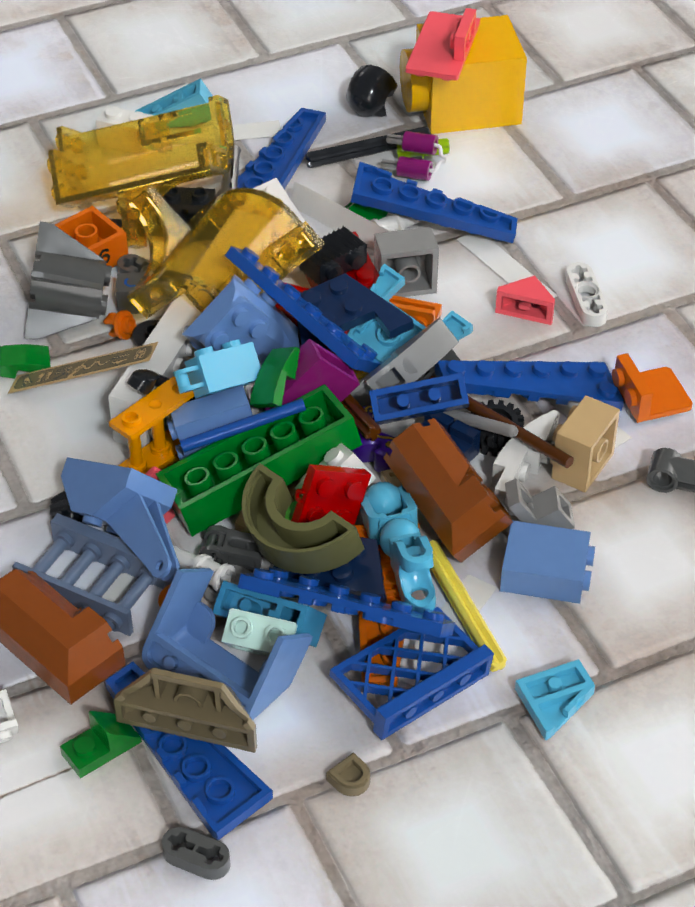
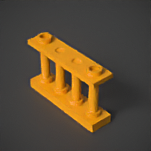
[109,376,205,474]

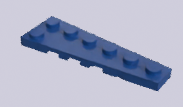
[229,108,326,194]
[350,162,518,243]
[224,246,382,373]
[238,567,455,638]
[105,662,273,840]

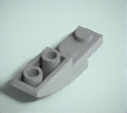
[350,317,459,406]

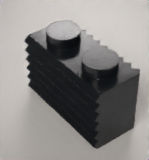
[299,226,367,285]

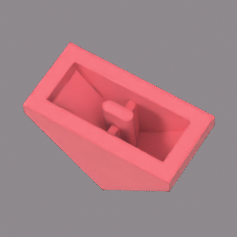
[495,275,555,325]

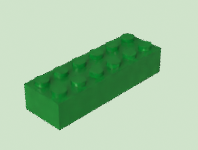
[156,384,362,536]

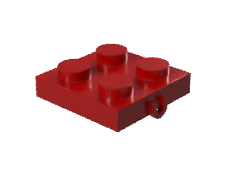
[291,464,371,525]

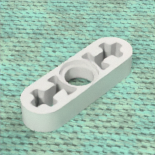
[565,262,608,327]

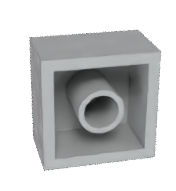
[374,227,439,297]

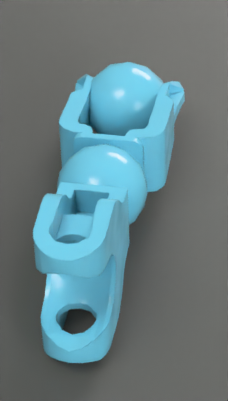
[360,482,436,613]

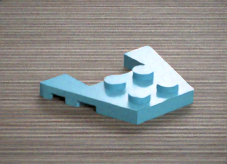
[347,264,473,363]

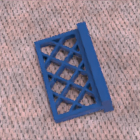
[329,607,494,740]

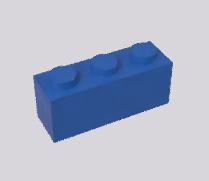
[369,372,469,425]

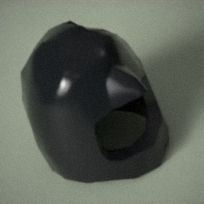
[346,65,398,117]

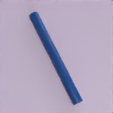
[180,398,306,453]

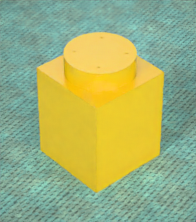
[399,15,527,134]

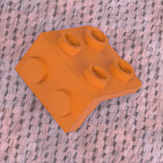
[612,353,693,423]

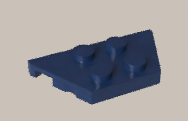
[273,537,387,603]

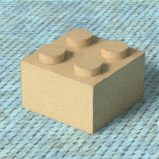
[550,395,620,493]

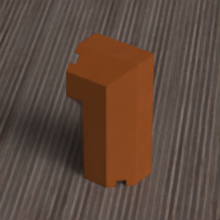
[384,418,513,563]
[0,569,125,705]

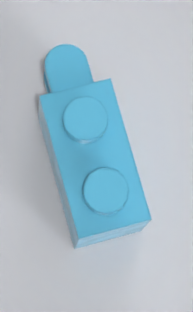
[173,339,261,399]

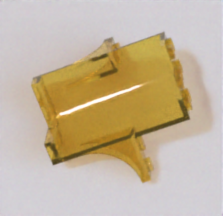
[47,95,234,249]
[127,185,325,319]

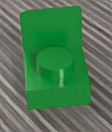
[60,711,142,778]

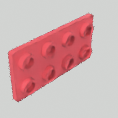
[405,8,480,81]

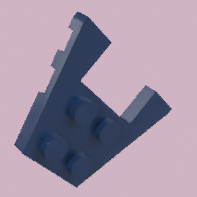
[297,273,414,349]

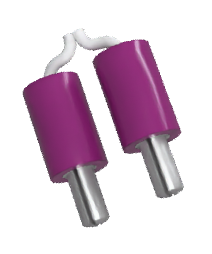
[381,131,447,181]

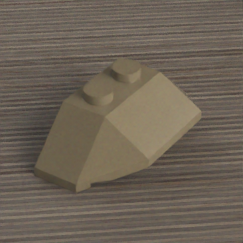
[114,668,257,753]

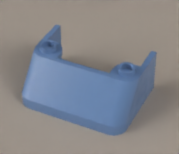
[142,568,313,720]

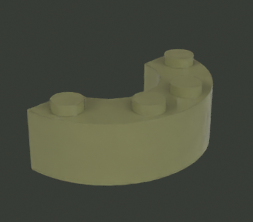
[242,463,365,574]

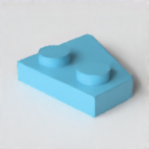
[515,659,595,740]

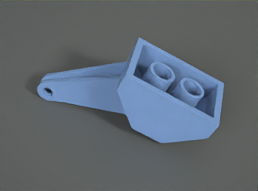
[61,457,180,582]

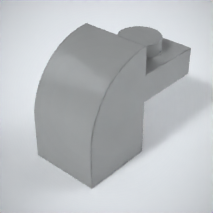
[504,478,575,529]

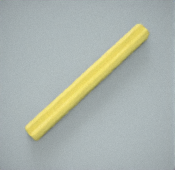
[430,540,507,672]

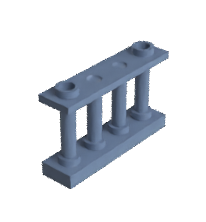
[12,513,172,636]

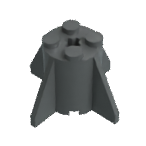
[24,221,112,340]

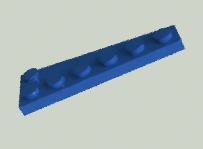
[434,360,625,411]

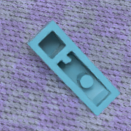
[135,78,217,129]

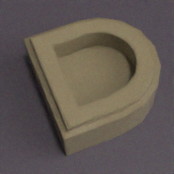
[326,752,370,796]

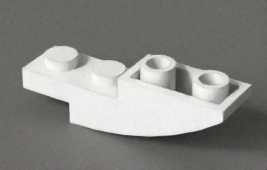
[491,410,559,510]

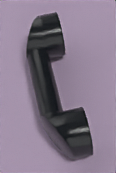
[127,369,195,402]

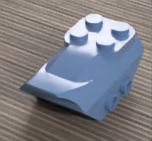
[182,274,300,365]

